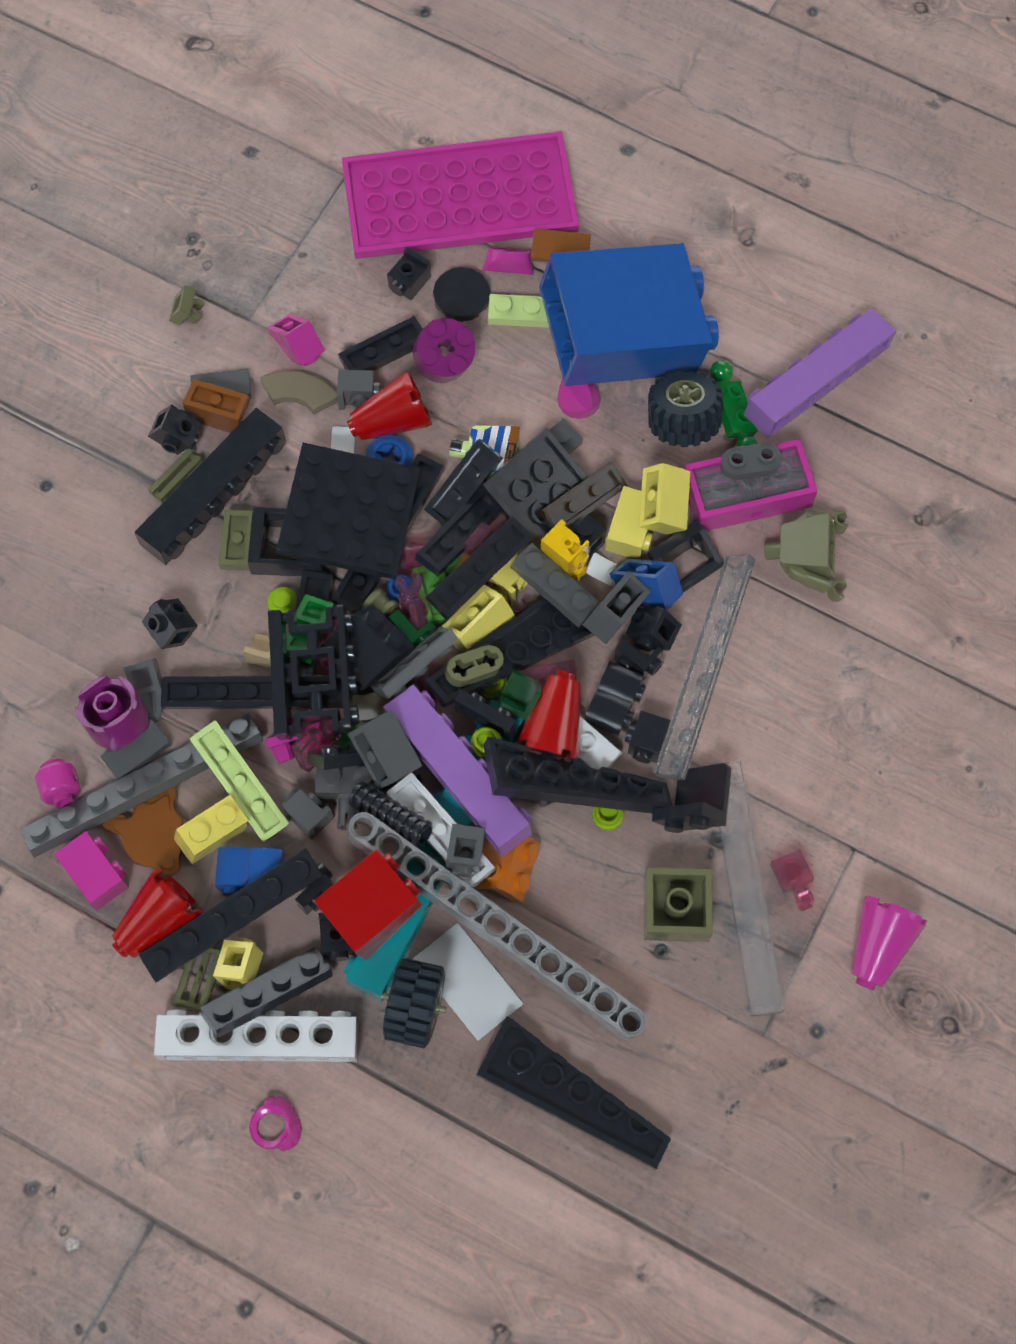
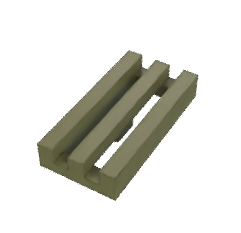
[148,449,203,503]
[172,947,221,1013]

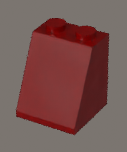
[314,849,422,960]

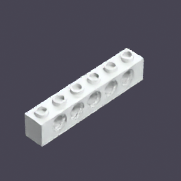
[154,1010,359,1062]

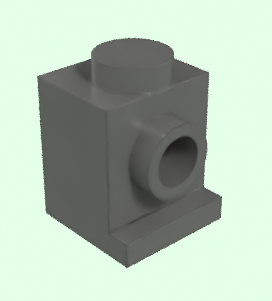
[337,370,380,410]
[282,788,334,840]
[446,824,485,877]

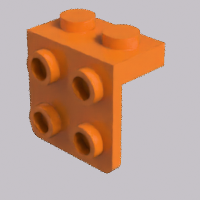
[472,824,540,903]

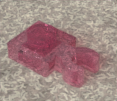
[291,719,343,773]

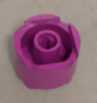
[413,318,475,383]
[75,676,149,751]

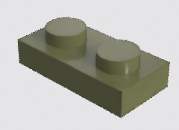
[219,510,253,571]

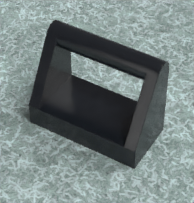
[647,520,724,593]

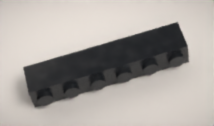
[134,407,286,565]

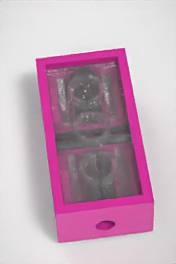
[684,439,818,531]

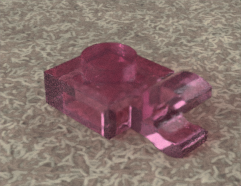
[396,572,427,630]
[770,850,815,912]

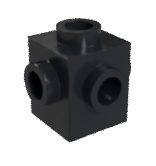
[148,404,201,455]
[142,598,198,649]
[626,606,682,652]

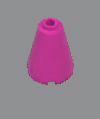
[852,895,927,991]

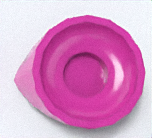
[482,247,533,275]
[557,378,601,419]

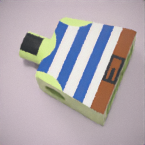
[449,425,520,478]

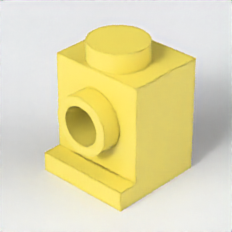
[488,554,528,605]
[213,938,263,990]

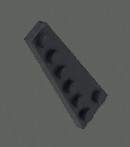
[424,597,595,707]
[483,737,673,814]
[476,1016,671,1170]

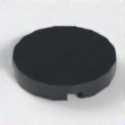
[433,267,490,322]

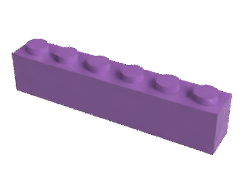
[744,308,896,438]
[383,684,532,857]

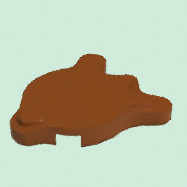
[102,787,184,877]

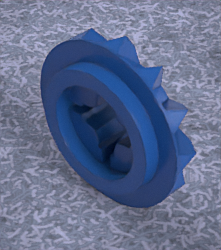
[366,435,413,466]

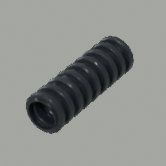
[348,781,433,847]

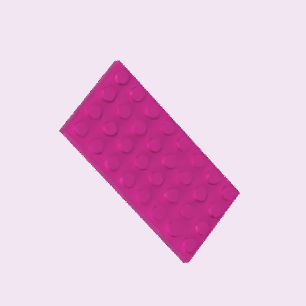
[342,131,579,259]

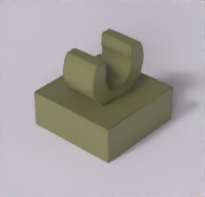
[169,285,205,325]

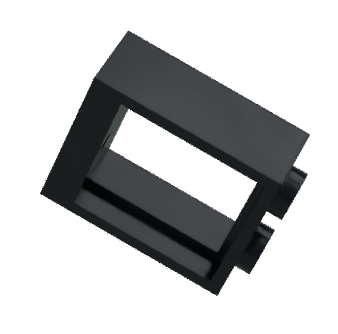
[248,507,329,576]

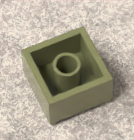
[644,868,713,942]

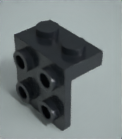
[652,763,731,833]

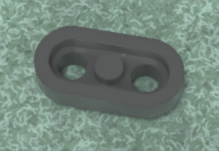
[720,443,781,480]

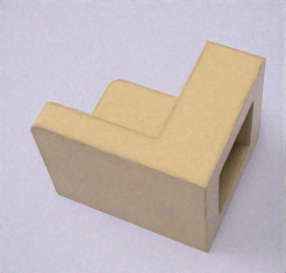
[243,634,288,669]

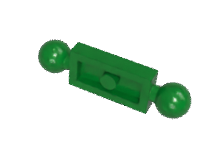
[710,360,758,447]

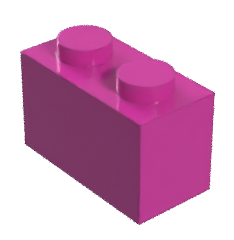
[54,831,128,911]

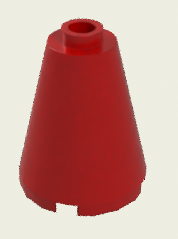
[347,372,432,440]
[516,670,580,759]
[112,868,202,958]

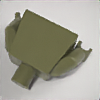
[764,510,848,602]

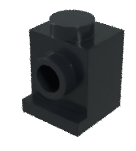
[387,247,431,300]
[569,515,606,562]
[318,912,356,962]

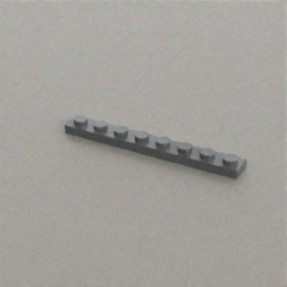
[21,713,264,858]

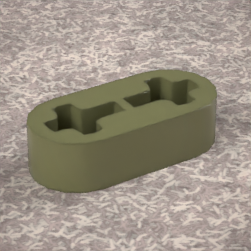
[445,645,504,687]

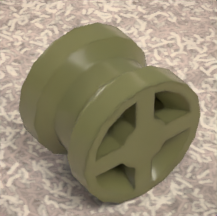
[361,588,400,620]

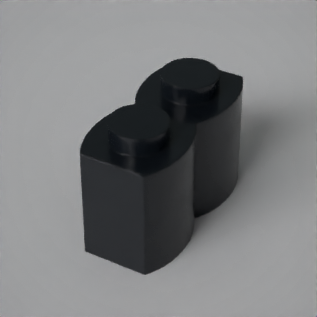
[585,661,647,736]

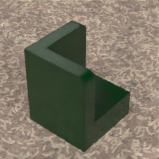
[498,669,541,721]

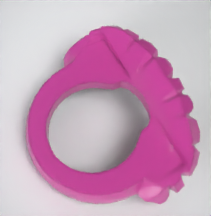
[249,1096,301,1152]

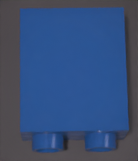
[539,243,719,386]

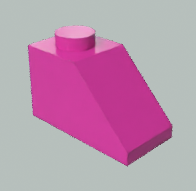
[267,313,325,366]

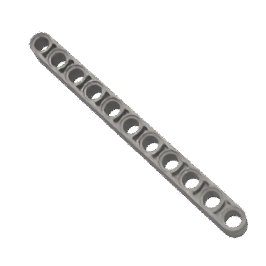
[347,812,647,1040]

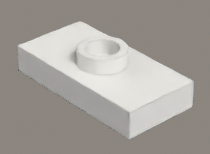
[578,716,622,770]

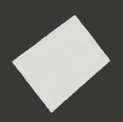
[412,923,523,1041]

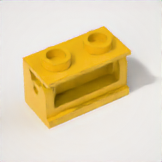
[541,519,589,582]

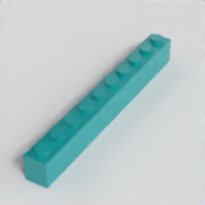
[344,699,525,1002]

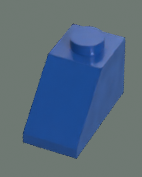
[609,559,683,610]

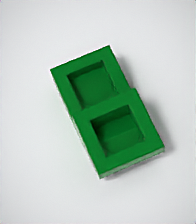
[287,594,334,665]

